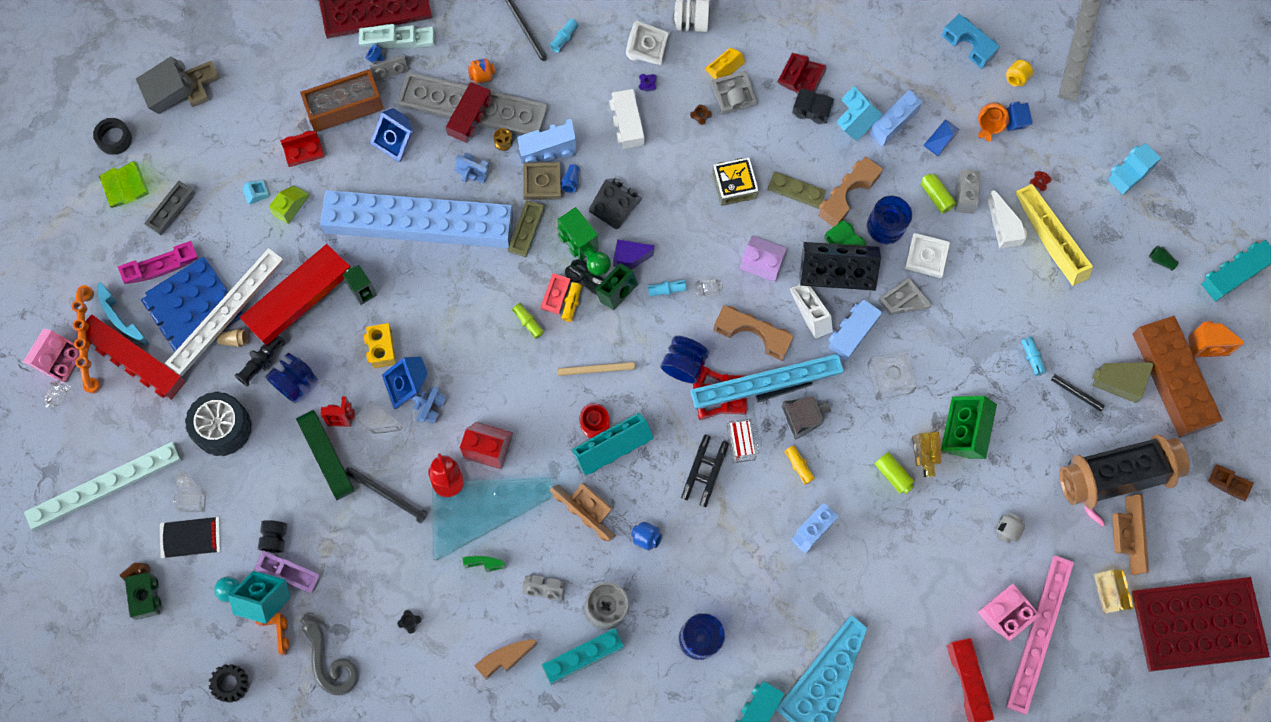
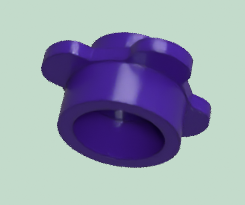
[638,74,657,92]

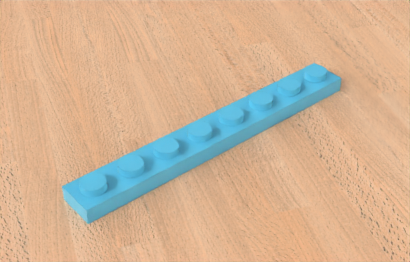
[690,354,844,410]

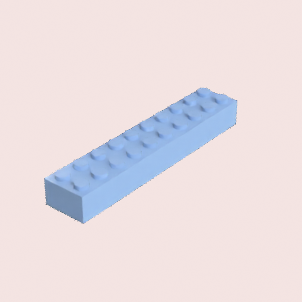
[320,190,513,248]

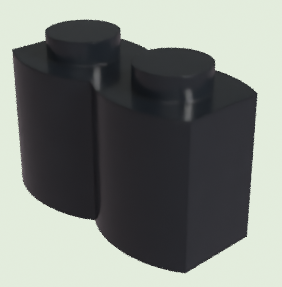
[792,89,834,124]

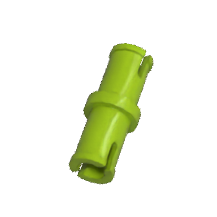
[512,303,544,339]

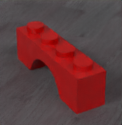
[946,638,995,722]

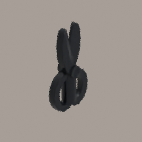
[565,259,604,295]

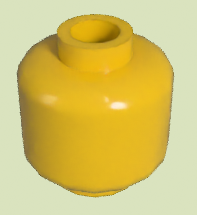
[1006,59,1034,87]

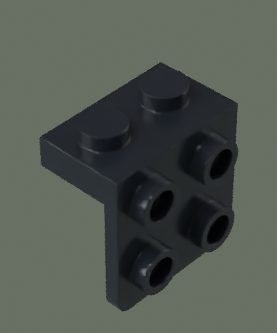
[589,177,642,229]

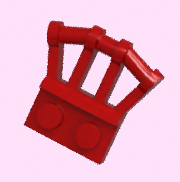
[693,366,747,420]

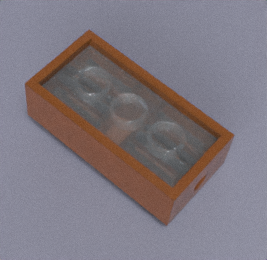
[300,69,384,132]

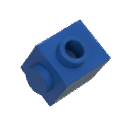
[1006,101,1033,131]

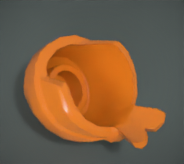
[978,102,1009,142]

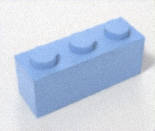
[869,90,923,146]
[828,299,882,361]

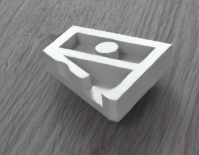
[878,277,931,315]

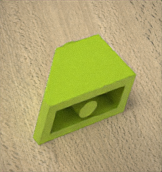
[268,185,309,225]

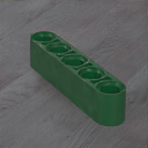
[296,409,355,501]

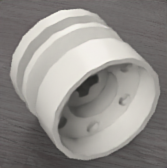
[674,0,709,32]

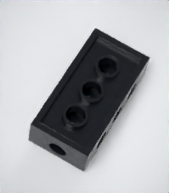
[799,242,881,291]

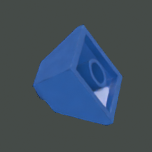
[370,108,413,162]
[382,357,428,409]

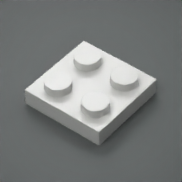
[905,233,950,278]

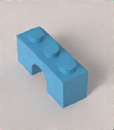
[941,14,1000,69]

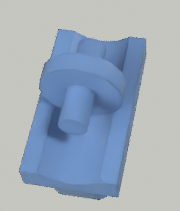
[455,153,489,184]
[411,386,446,423]

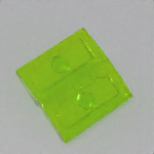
[99,161,149,208]

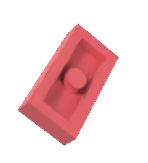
[541,273,571,315]

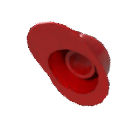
[428,453,464,498]

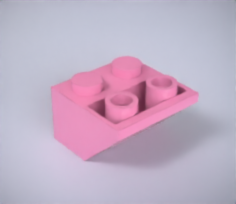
[23,329,80,383]
[978,584,1040,641]

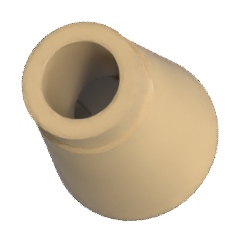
[217,328,248,347]

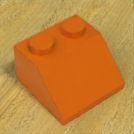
[1188,321,1244,358]

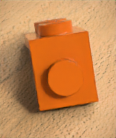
[255,612,289,656]

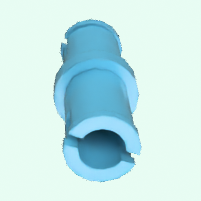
[549,19,579,52]
[647,279,687,297]
[1021,337,1047,376]

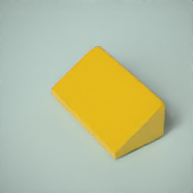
[705,47,745,79]

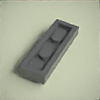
[144,180,195,235]

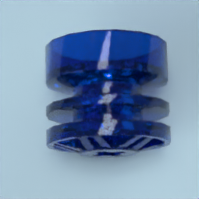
[866,195,912,245]
[660,336,710,384]
[265,353,318,404]
[678,613,725,660]

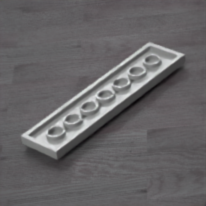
[397,72,548,135]

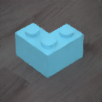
[837,86,883,141]
[1108,143,1161,195]

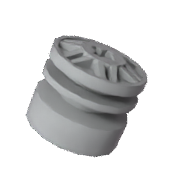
[584,582,629,630]

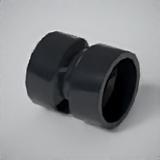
[257,520,288,553]

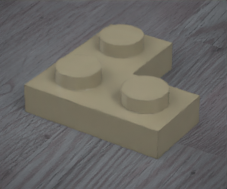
[185,60,220,107]

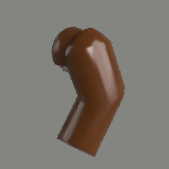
[119,563,150,581]

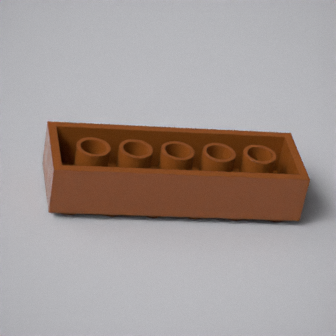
[1132,315,1223,438]

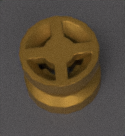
[493,128,512,151]

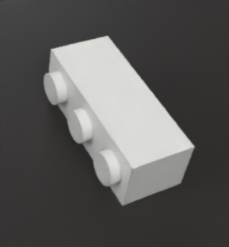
[609,89,644,149]

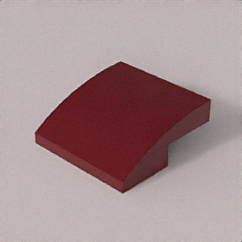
[777,52,827,93]

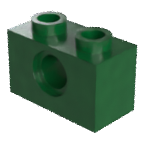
[595,263,638,310]
[343,265,377,305]
[125,572,162,620]

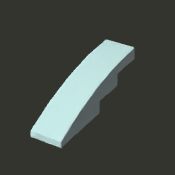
[359,24,435,48]

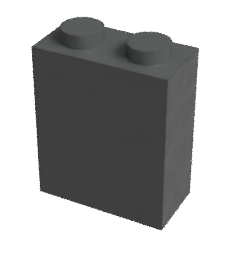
[136,56,194,114]

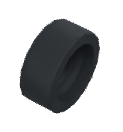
[93,118,132,155]

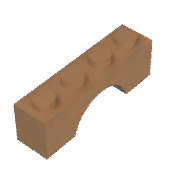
[819,156,883,227]
[713,305,793,361]

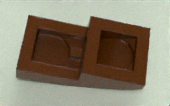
[1208,464,1254,502]

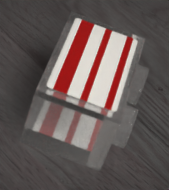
[726,418,760,464]

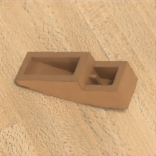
[474,639,537,680]

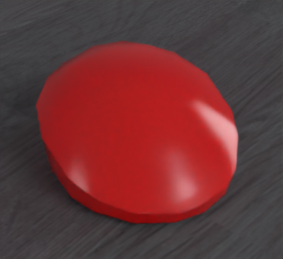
[579,403,610,439]

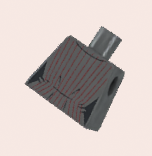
[781,396,831,440]

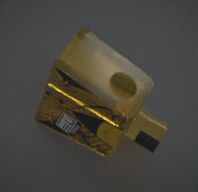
[912,432,941,477]

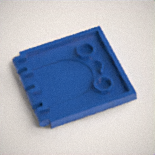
[141,256,243,352]

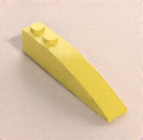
[1016,184,1093,286]

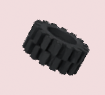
[208,664,249,703]

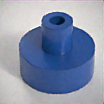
[366,44,385,63]

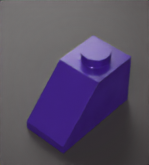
[613,239,654,270]

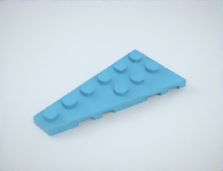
[775,615,867,722]

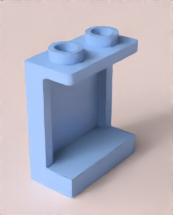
[791,503,839,553]

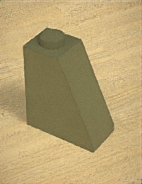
[1092,362,1153,403]

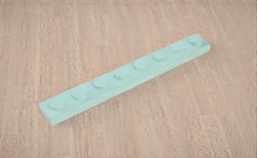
[24,442,182,531]

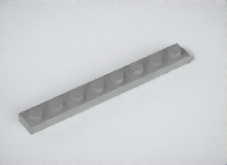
[1058,0,1101,102]

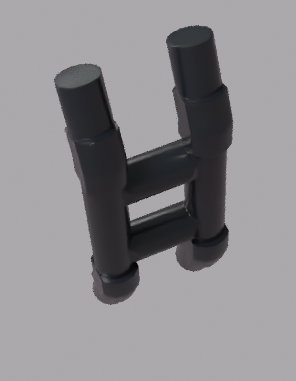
[681,434,729,507]

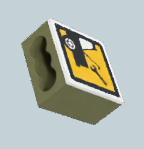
[712,158,758,206]

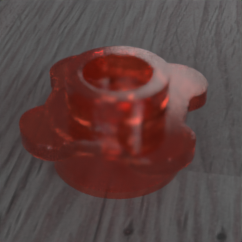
[1030,171,1051,191]

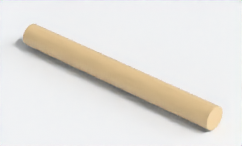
[558,362,635,376]

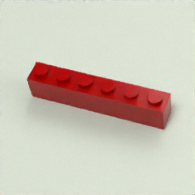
[76,314,186,400]

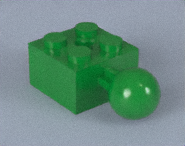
[557,207,611,276]

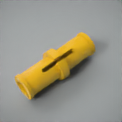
[561,282,583,322]
[784,445,815,485]

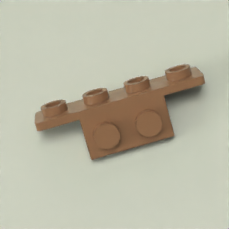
[550,483,616,542]
[1112,494,1149,575]

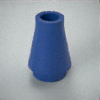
[560,164,580,193]

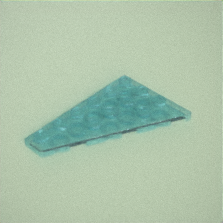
[432,477,551,560]

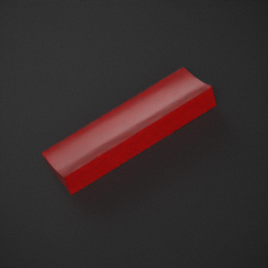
[239,244,351,345]

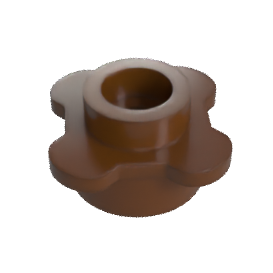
[690,105,712,125]

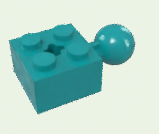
[214,571,291,624]

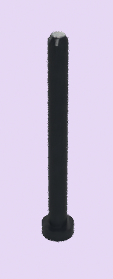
[505,0,547,61]
[345,467,428,524]

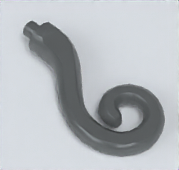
[300,615,358,695]

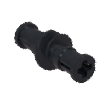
[234,335,286,387]

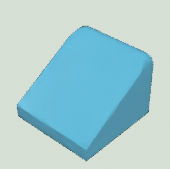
[243,180,270,204]

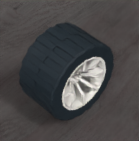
[185,392,252,456]

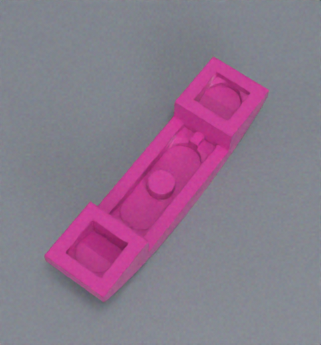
[117,241,198,284]

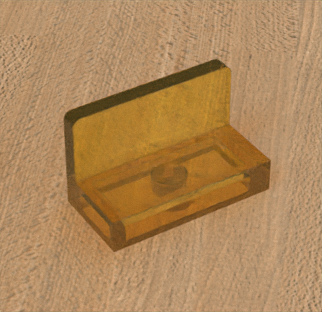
[1094,570,1133,614]

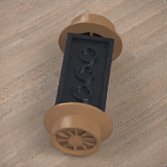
[1059,434,1190,509]

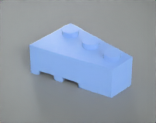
[517,119,576,164]

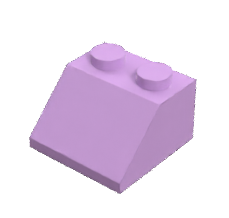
[740,236,787,282]

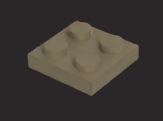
[523,162,561,200]

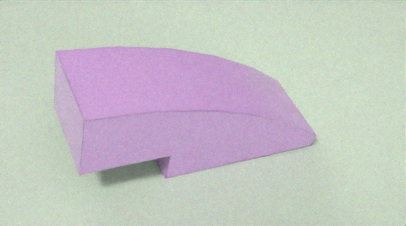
[253,551,319,594]

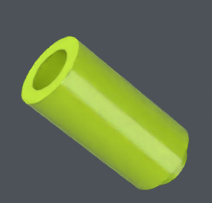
[920,173,957,214]
[874,452,915,495]

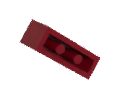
[446,82,493,143]

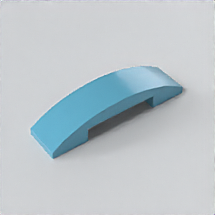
[97,282,149,346]

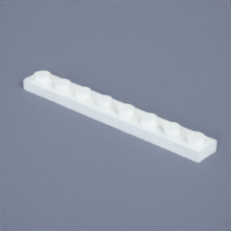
[165,248,284,377]

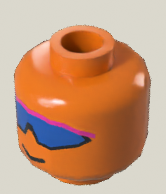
[468,58,495,84]

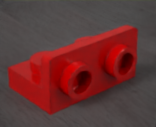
[280,131,325,167]
[321,396,355,427]

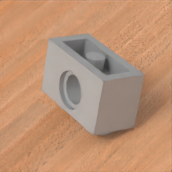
[955,169,980,214]

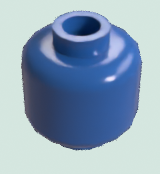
[631,521,662,551]

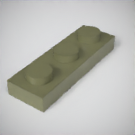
[767,171,826,209]
[508,200,544,257]

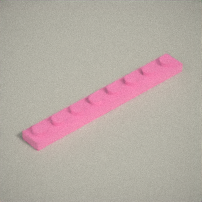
[1006,555,1074,715]

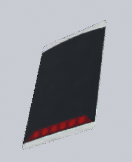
[160,517,220,558]

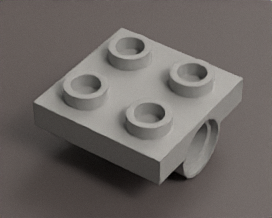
[711,71,757,114]

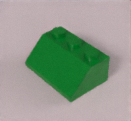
[941,396,997,459]

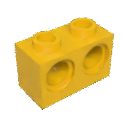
[363,323,396,369]

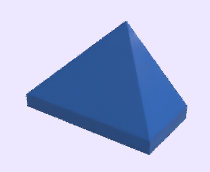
[923,119,960,156]

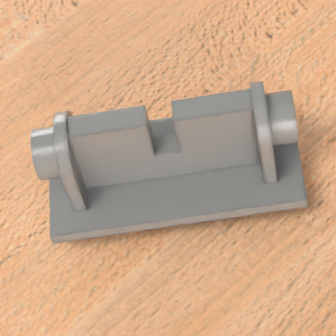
[369,55,409,81]
[523,574,565,601]

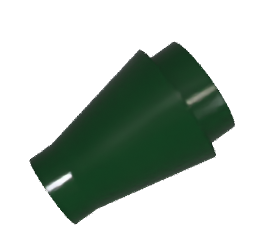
[1149,245,1179,271]

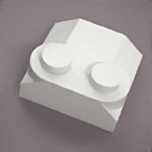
[626,20,669,65]

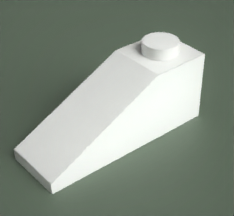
[987,190,1027,249]
[790,284,833,339]

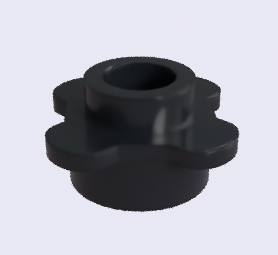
[397,610,421,634]

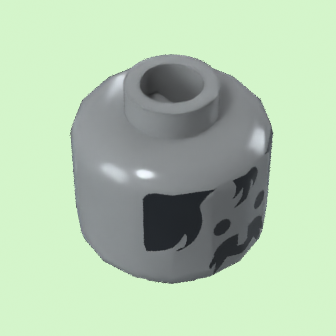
[995,512,1025,543]

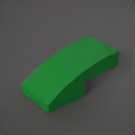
[462,556,506,572]

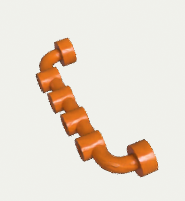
[71,285,101,394]

